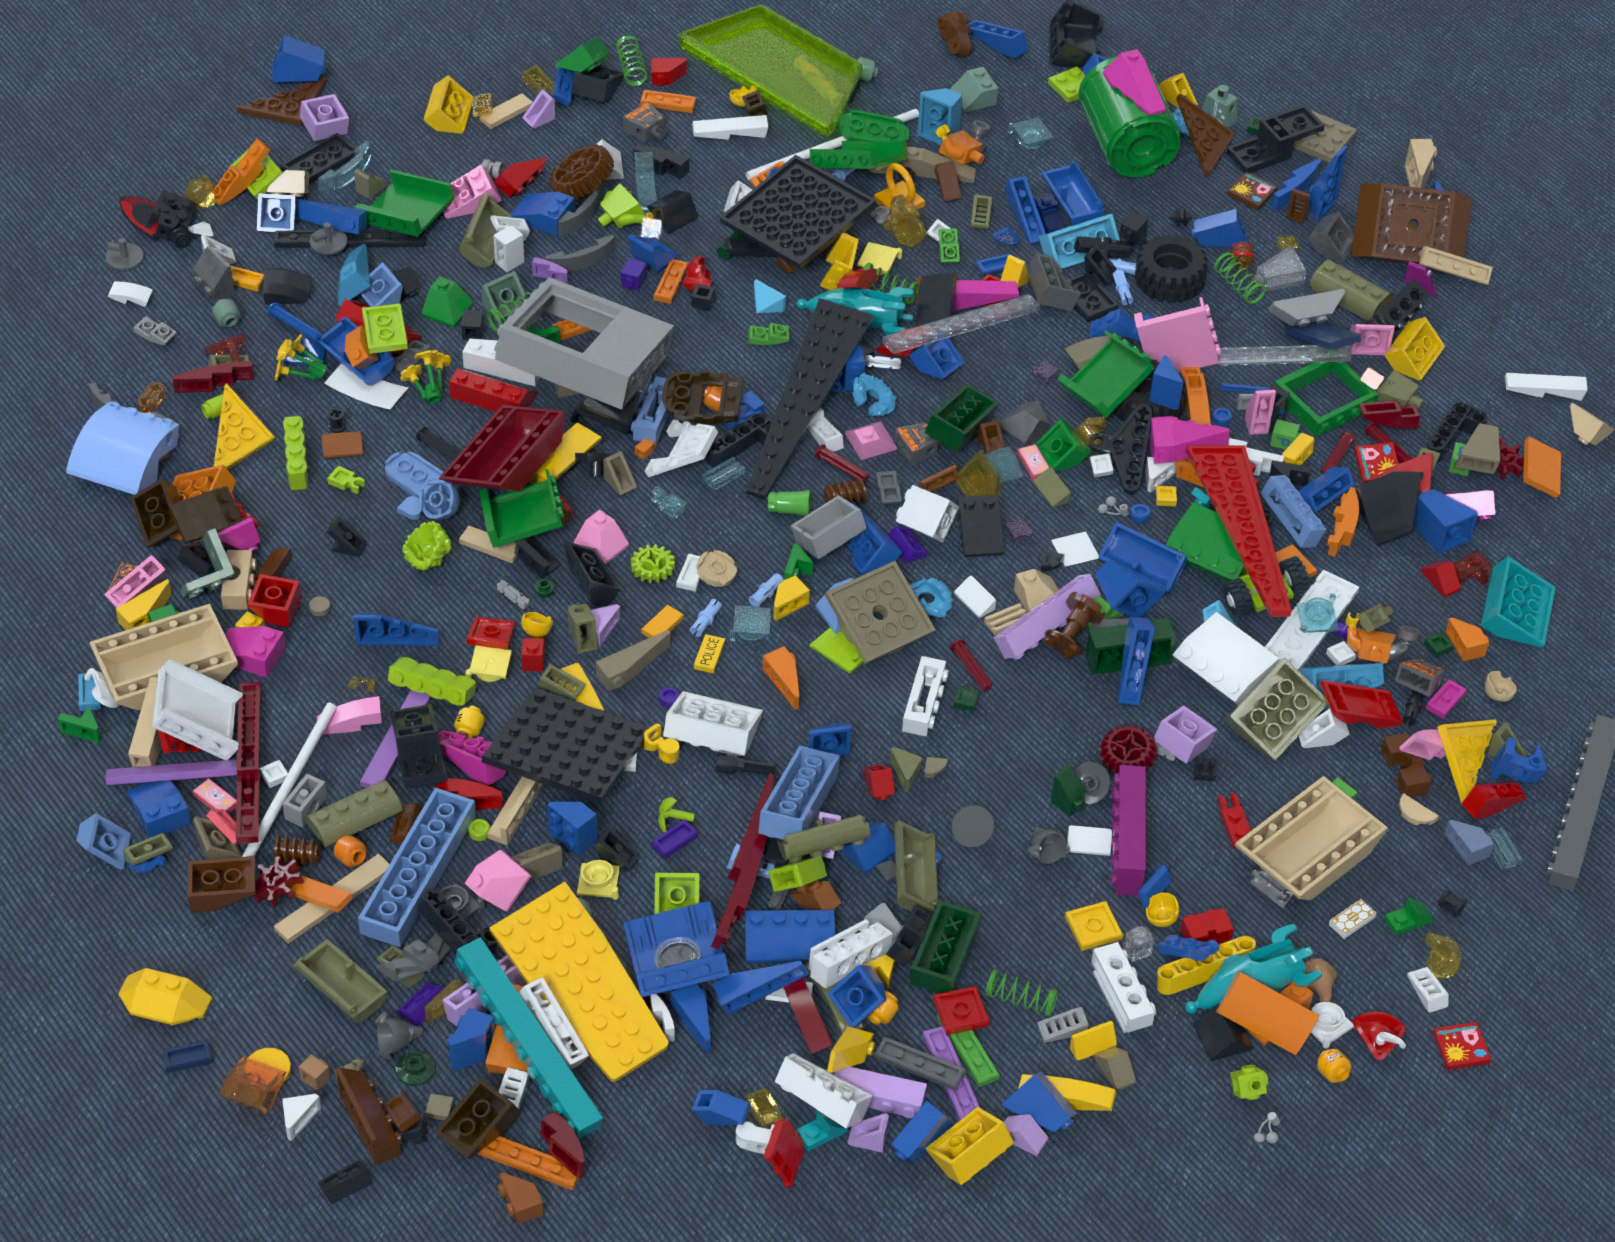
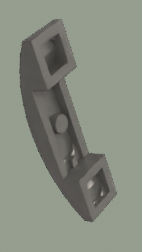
[558,186,601,236]
[545,234,615,272]

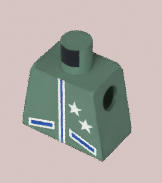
[1202,85,1238,128]

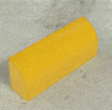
[529,423,601,484]

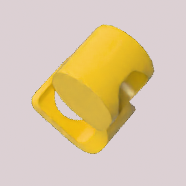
[644,724,679,764]

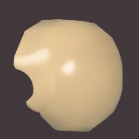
[1485,671,1517,702]

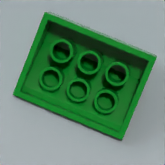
[1166,502,1247,582]

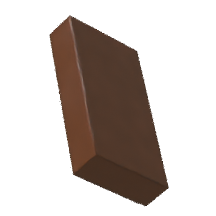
[384,1092,421,1133]

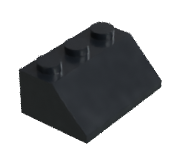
[564,541,620,607]

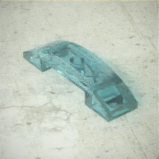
[318,140,371,194]
[634,152,657,215]

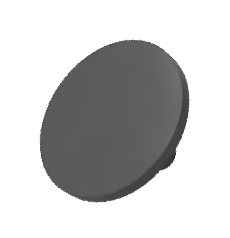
[310,222,348,255]
[106,238,144,271]
[951,805,994,847]

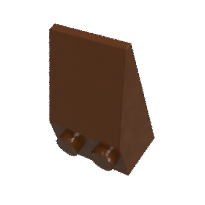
[187,856,256,913]

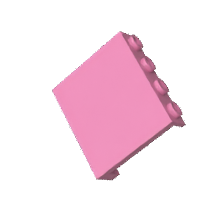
[1134,297,1221,373]

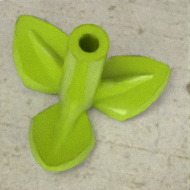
[658,797,694,833]

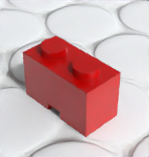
[1180,908,1234,945]

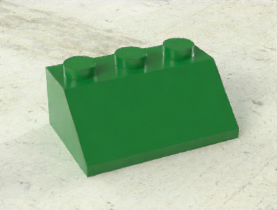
[555,37,610,72]

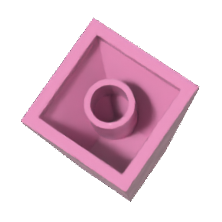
[1350,324,1394,355]
[845,421,897,460]
[573,510,629,565]
[465,850,532,912]

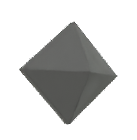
[876,857,896,882]

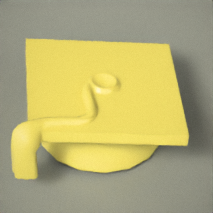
[857,242,902,275]
[465,645,512,682]
[577,860,620,900]

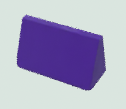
[888,526,928,563]
[397,983,447,1026]

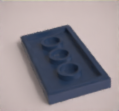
[1285,322,1361,350]

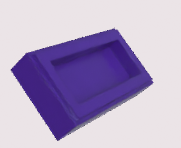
[651,819,699,859]

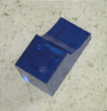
[1034,193,1066,233]

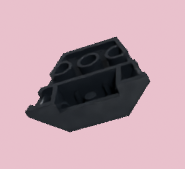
[1356,471,1424,546]

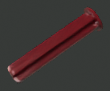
[1364,422,1413,463]
[1321,431,1356,474]
[815,444,869,483]
[950,639,992,691]

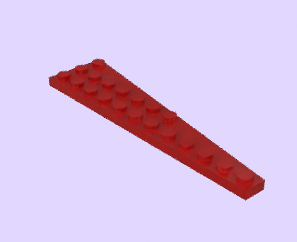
[1186,445,1292,617]

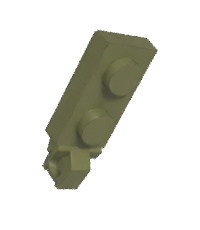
[1357,603,1394,633]

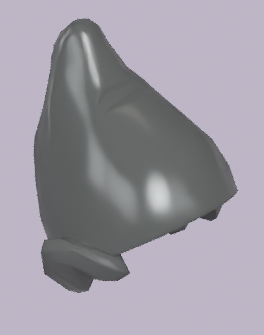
[1028,826,1070,864]
[374,1011,423,1060]

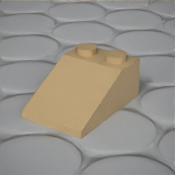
[1404,139,1437,188]

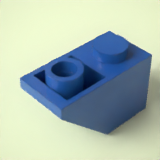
[692,1090,750,1125]

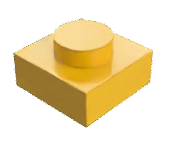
[1155,486,1177,506]
[235,611,265,628]

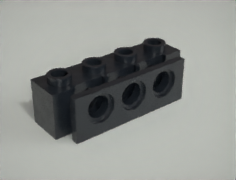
[1365,279,1430,334]

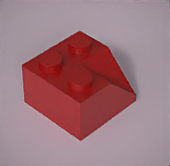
[247,574,302,627]

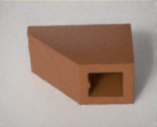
[790,880,841,910]
[497,1173,544,1224]

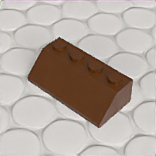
[335,1067,403,1166]

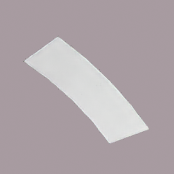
[325,363,408,409]

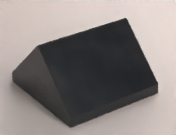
[647,190,698,234]
[1193,1004,1253,1061]

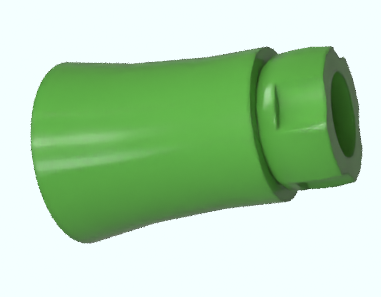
[768,489,812,516]

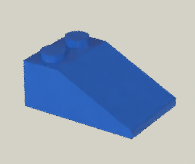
[511,192,575,236]
[126,780,191,838]

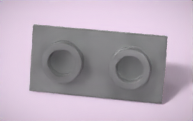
[1250,868,1294,909]

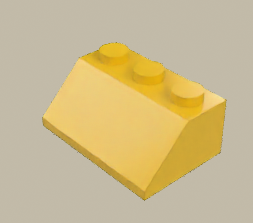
[423,75,474,134]
[1384,317,1445,381]
[925,1107,1014,1185]

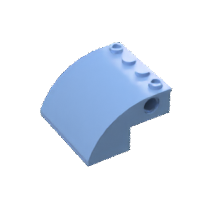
[66,402,179,495]

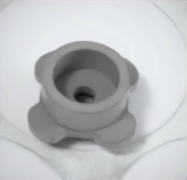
[871,206,893,224]

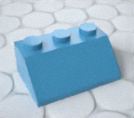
[917,88,962,145]

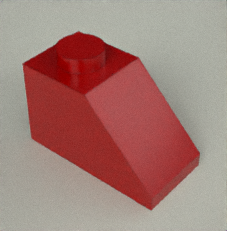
[651,58,687,86]
[521,637,546,672]
[862,764,895,800]

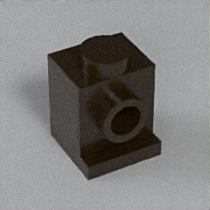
[742,90,768,116]

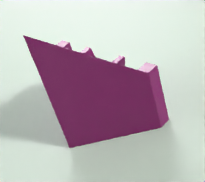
[1404,261,1437,297]

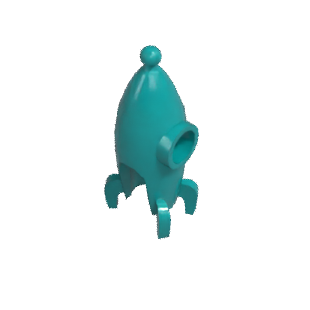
[797,287,914,336]
[1185,924,1322,1014]

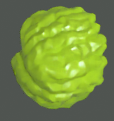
[402,521,451,571]

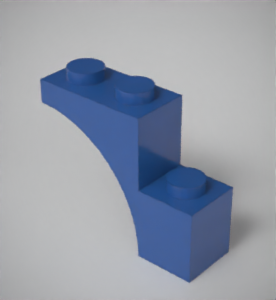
[1089,308,1154,342]

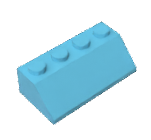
[1039,214,1120,269]

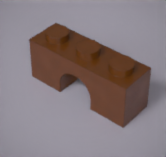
[1381,733,1432,798]

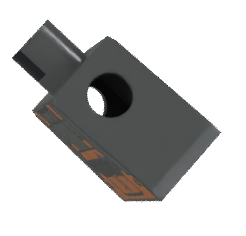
[623,102,666,142]
[895,423,939,466]
[1395,659,1445,697]

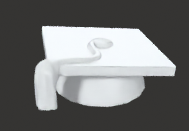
[84,668,120,708]
[1311,1002,1354,1049]

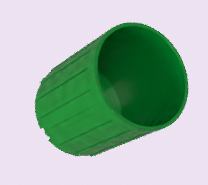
[1078,56,1180,177]

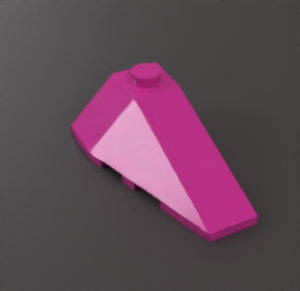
[1103,49,1166,116]

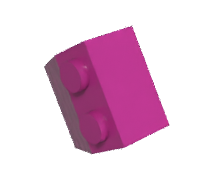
[225,626,285,678]

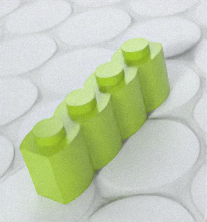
[283,416,309,490]
[388,657,476,705]

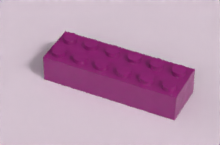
[1111,765,1146,896]

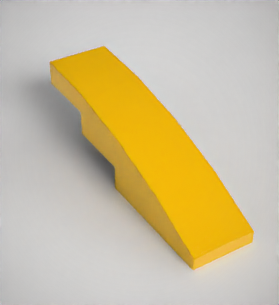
[1018,1074,1116,1111]

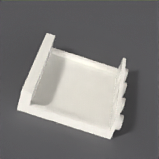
[152,659,243,760]

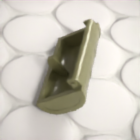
[459,194,512,268]
[1310,259,1393,321]
[305,780,403,847]
[777,814,871,863]
[894,820,938,913]
[293,939,388,1023]

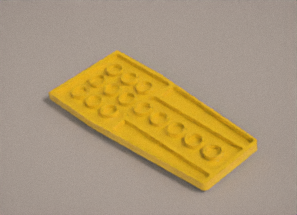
[490,882,668,1082]

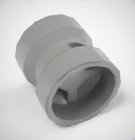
[482,159,503,179]

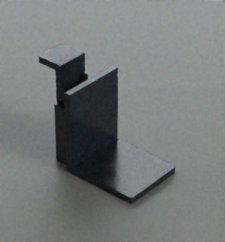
[570,371,653,435]

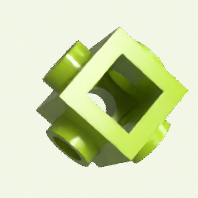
[1230,1065,1268,1100]

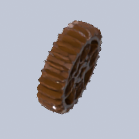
[549,144,614,200]

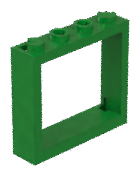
[1274,353,1379,437]

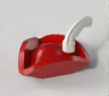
[1352,1012,1406,1060]

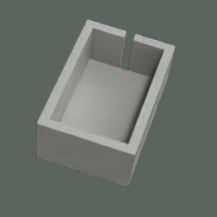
[791,495,867,559]

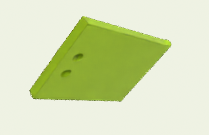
[809,628,863,674]

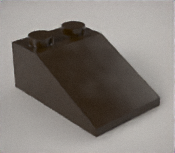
[130,478,181,548]
[168,486,242,544]
[435,1078,522,1159]

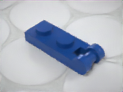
[552,67,576,106]
[1157,935,1219,961]

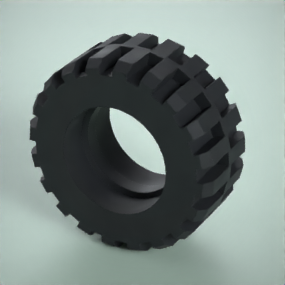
[1135,235,1208,303]
[1113,359,1186,431]

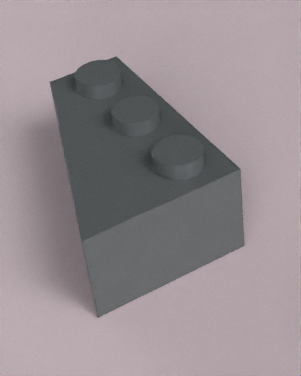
[1027,252,1081,312]

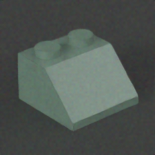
[950,67,998,113]

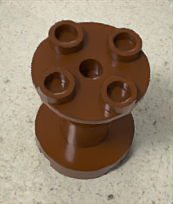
[1044,592,1105,659]

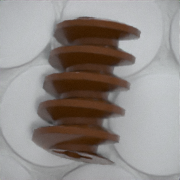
[824,479,867,504]
[273,834,322,867]

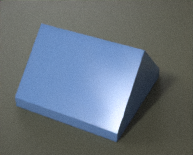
[360,262,403,307]

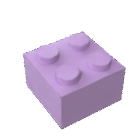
[300,94,349,141]
[1154,705,1217,764]

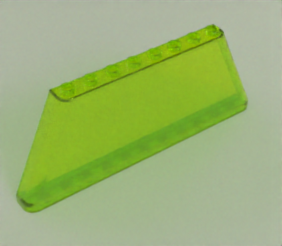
[678,4,863,136]

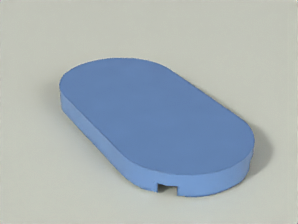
[385,451,452,498]

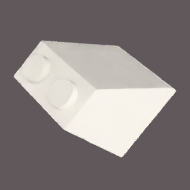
[896,485,959,543]

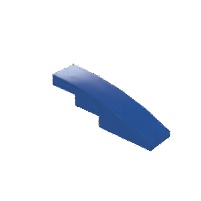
[1271,158,1321,211]

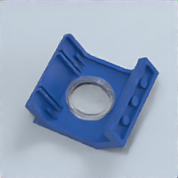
[623,900,730,997]

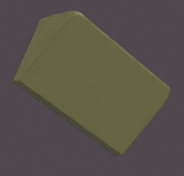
[1033,467,1071,509]
[123,833,173,866]

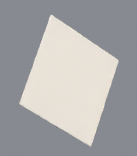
[1051,532,1099,567]

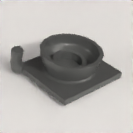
[440,883,485,920]

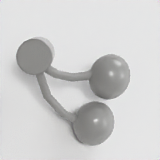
[1098,496,1129,516]
[1254,1112,1280,1143]

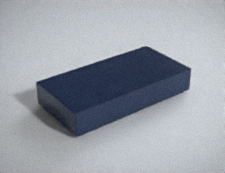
[162,1040,213,1073]

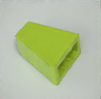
[768,855,827,892]

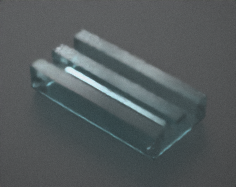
[702,457,745,490]
[1485,827,1523,869]

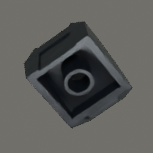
[263,267,311,304]

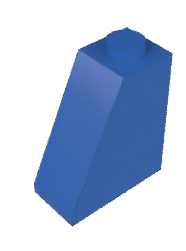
[1192,209,1248,248]
[1002,1071,1077,1132]
[891,1101,954,1164]

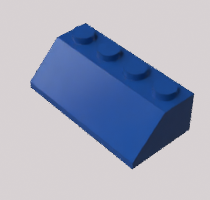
[745,910,835,963]

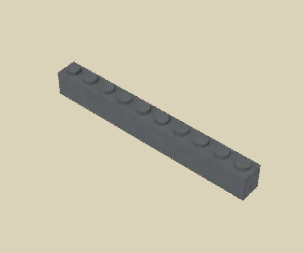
[1546,714,1615,892]

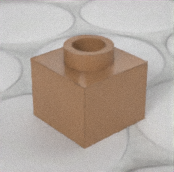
[299,1055,330,1092]

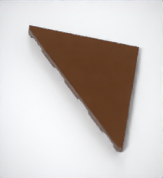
[236,78,326,126]
[1176,94,1235,177]

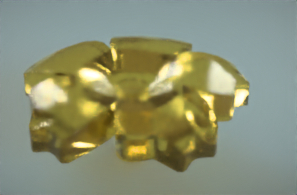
[1276,235,1299,252]

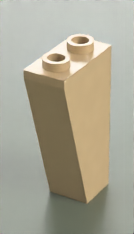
[128,682,162,767]

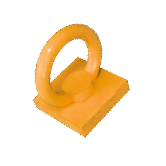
[874,163,925,220]

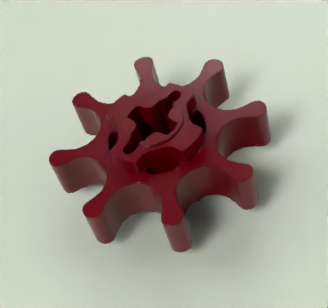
[1496,437,1524,480]
[252,856,304,907]

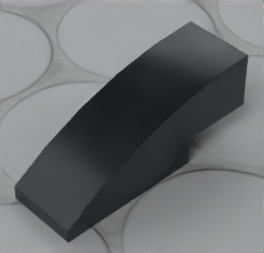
[633,146,689,179]
[886,904,933,967]

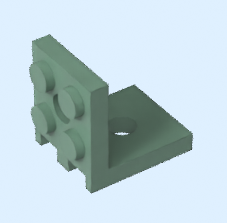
[180,529,234,599]

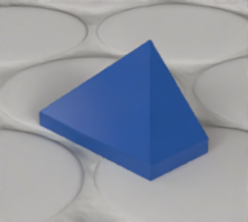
[284,335,326,365]

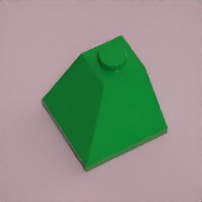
[421,276,473,328]
[1035,419,1092,472]

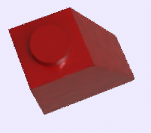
[1379,453,1434,493]

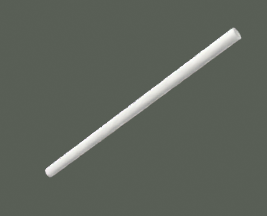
[746,109,919,181]
[242,703,336,857]

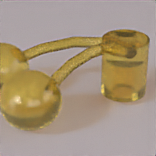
[348,675,375,691]

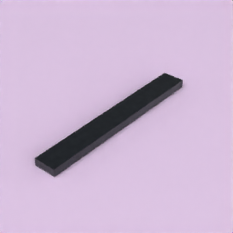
[274,230,425,248]

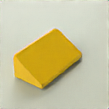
[1282,433,1314,465]
[1070,1021,1117,1061]

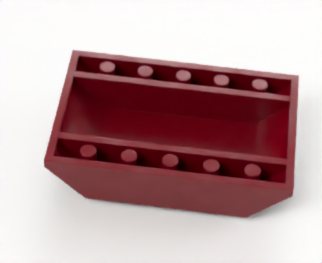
[439,405,566,492]

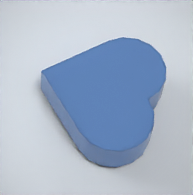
[397,496,422,520]

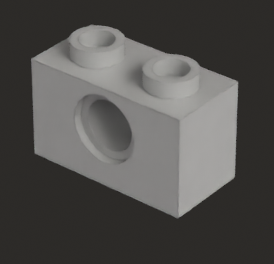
[283,774,327,828]

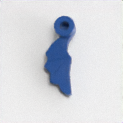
[129,854,166,874]

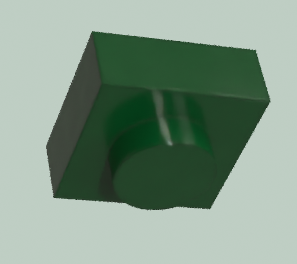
[1247,116,1264,135]
[1424,632,1454,658]
[953,687,979,712]

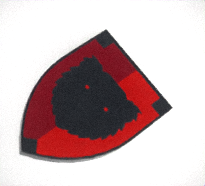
[119,196,164,241]

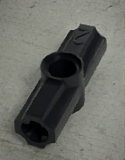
[1074,236,1132,258]

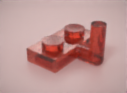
[204,333,246,361]
[1453,550,1491,585]

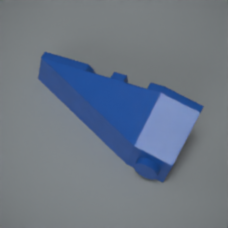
[1309,145,1348,221]
[848,502,902,575]
[353,612,440,646]

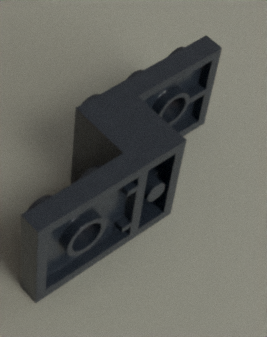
[1226,104,1325,173]
[390,704,448,788]

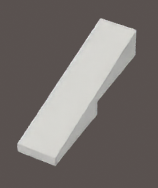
[692,115,768,140]
[1505,373,1587,401]
[807,408,844,452]

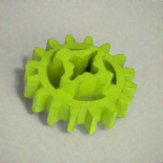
[631,544,675,583]

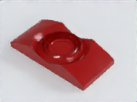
[1320,680,1403,728]

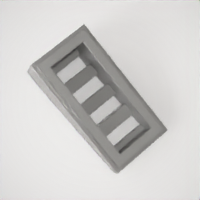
[1037,1007,1088,1043]

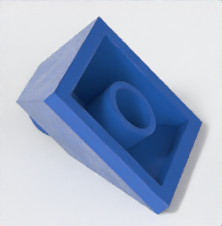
[909,331,965,379]
[808,722,852,756]
[827,964,886,1028]

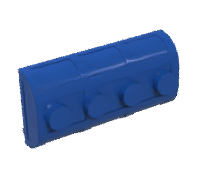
[1041,162,1105,225]
[316,317,394,386]
[1098,522,1187,592]

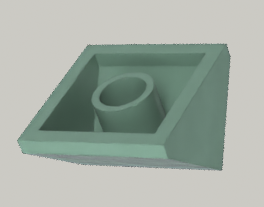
[482,271,527,320]

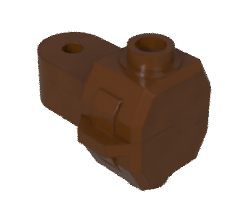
[937,12,972,57]

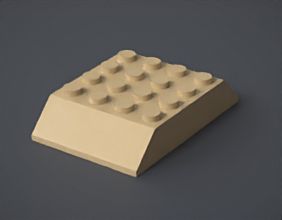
[89,604,238,711]
[1235,776,1388,900]

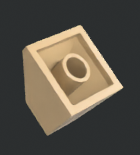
[1570,403,1614,445]
[1014,569,1059,613]

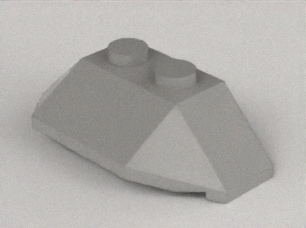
[1268,289,1345,327]

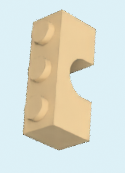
[221,550,257,610]

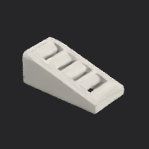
[490,216,530,241]
[1407,967,1449,1013]
[499,1068,529,1109]

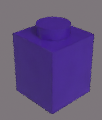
[621,258,647,291]

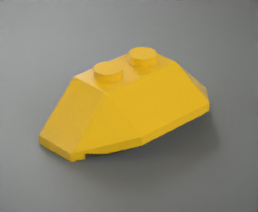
[118,968,212,1025]

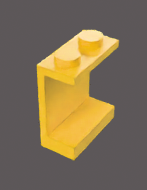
[820,233,859,290]

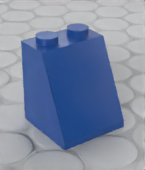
[271,35,326,82]
[1415,489,1478,554]
[1095,561,1166,618]

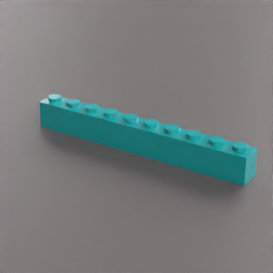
[455,937,603,1139]

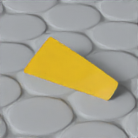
[552,663,604,711]

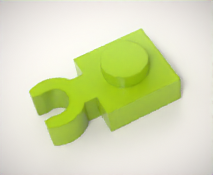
[327,466,365,494]

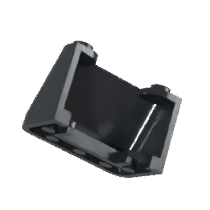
[1049,0,1104,67]

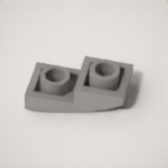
[133,316,177,346]

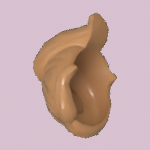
[1304,958,1337,1002]

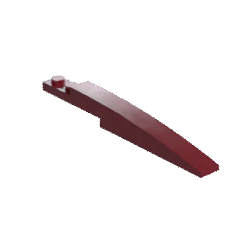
[236,682,261,844]
[710,773,774,950]

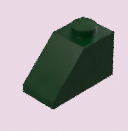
[1051,764,1086,816]

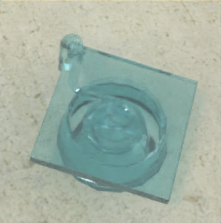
[1008,117,1054,149]
[976,446,1023,487]
[1296,593,1339,633]
[729,605,771,641]

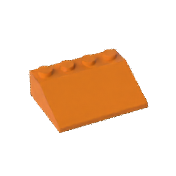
[168,465,236,542]

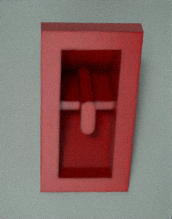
[1420,561,1461,597]

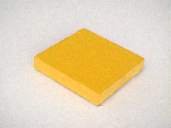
[1065,901,1123,951]

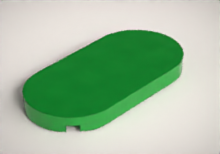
[838,110,910,142]

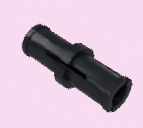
[1402,690,1425,726]

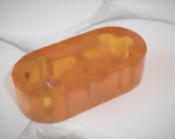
[137,382,165,413]

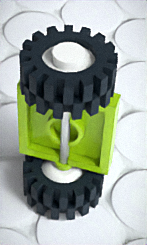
[1222,556,1310,618]

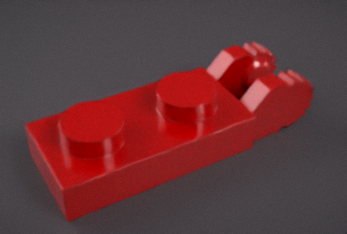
[1217,793,1251,848]

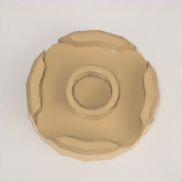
[696,550,737,587]

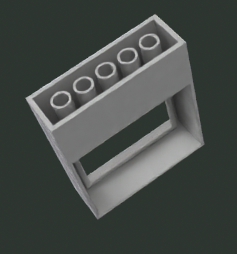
[494,277,674,409]

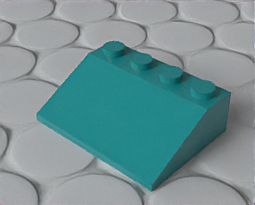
[1481,556,1556,648]

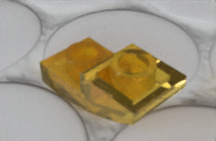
[472,92,493,117]

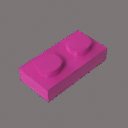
[1426,679,1467,719]

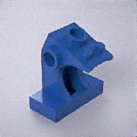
[1490,737,1547,783]

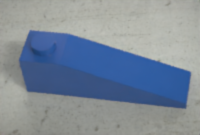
[970,20,1028,58]
[1005,176,1046,245]
[297,199,367,234]
[1118,616,1155,705]
[713,961,809,1015]

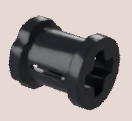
[327,407,346,433]
[1438,889,1467,917]

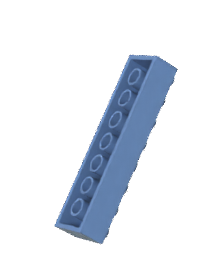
[358,788,476,948]

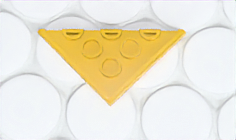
[214,384,275,470]
[1437,719,1497,804]

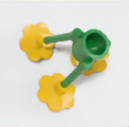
[275,334,327,381]
[400,350,451,403]

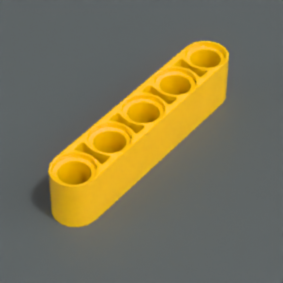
[1157,936,1256,995]

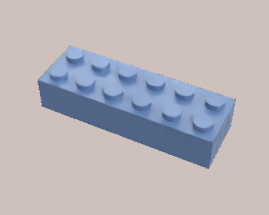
[759,746,840,840]

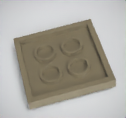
[1293,110,1357,163]

